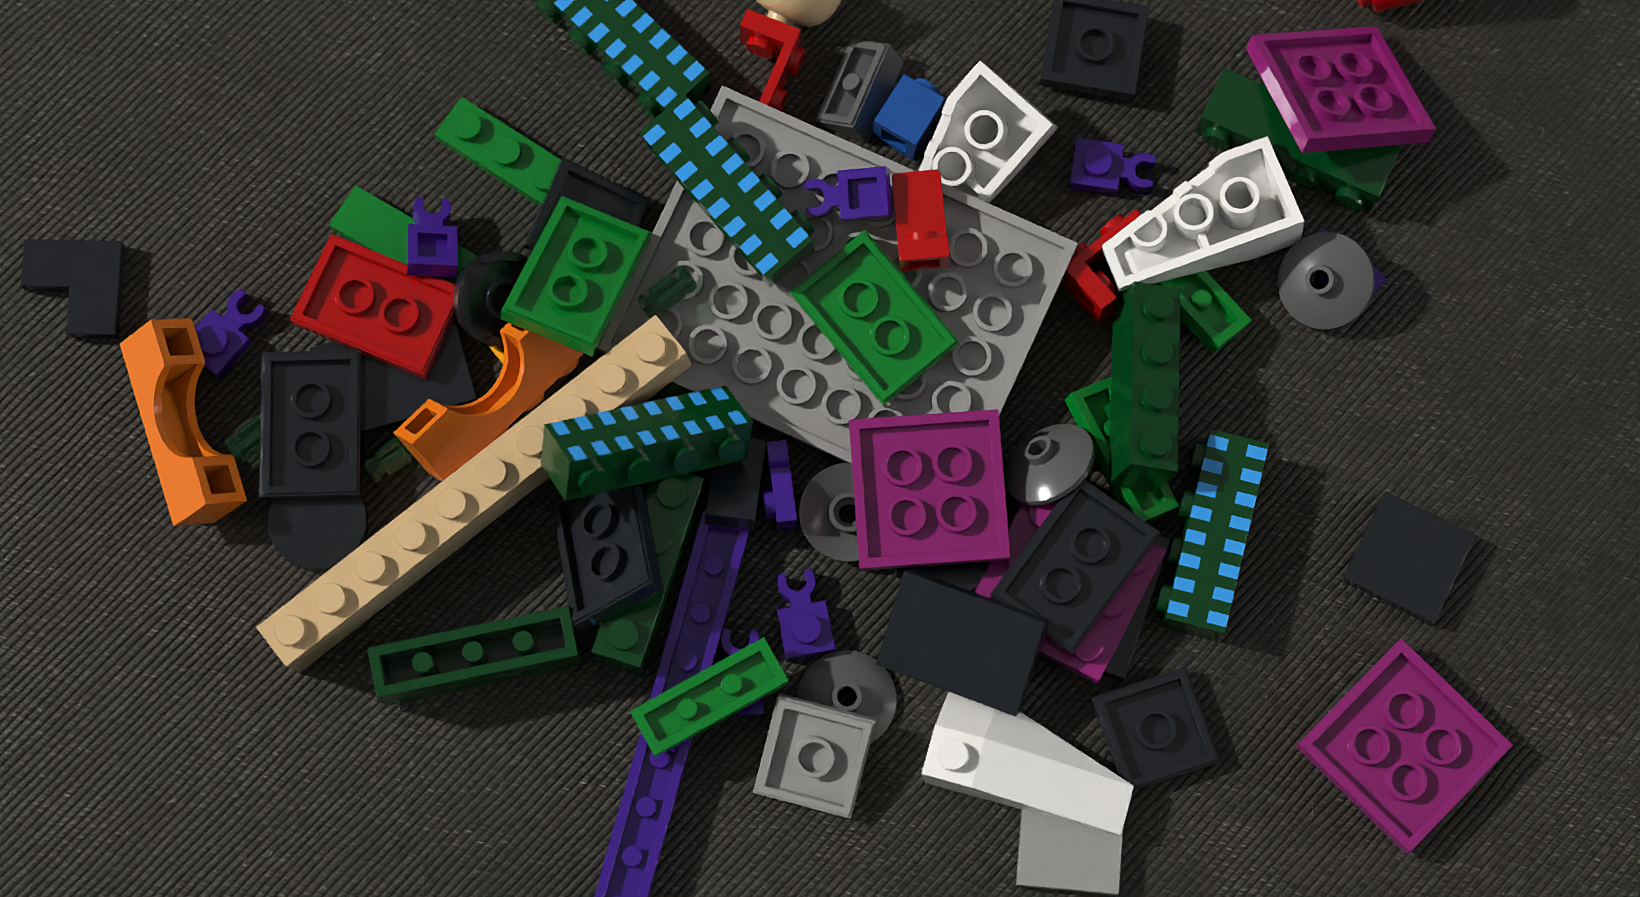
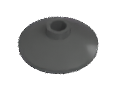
[1278,232,1375,329]
[1004,424,1095,505]
[799,463,859,562]
[797,650,897,744]

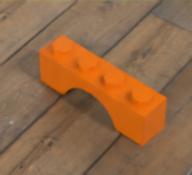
[120,318,247,527]
[393,322,584,481]

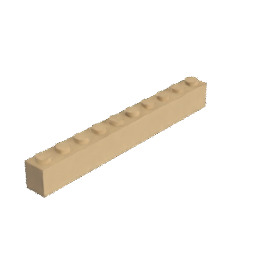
[256,315,692,674]

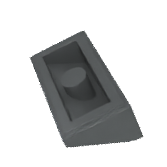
[815,38,904,143]

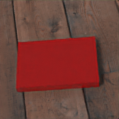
[289,234,456,380]

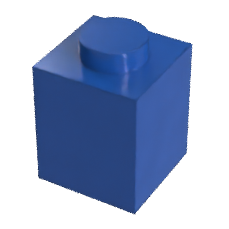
[873,74,945,160]

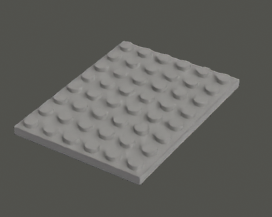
[598,86,1078,463]

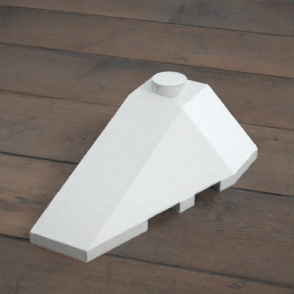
[919,61,1058,203]
[1102,136,1304,292]
[922,692,1134,836]

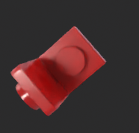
[740,9,806,112]
[892,169,950,272]
[1061,209,1142,325]

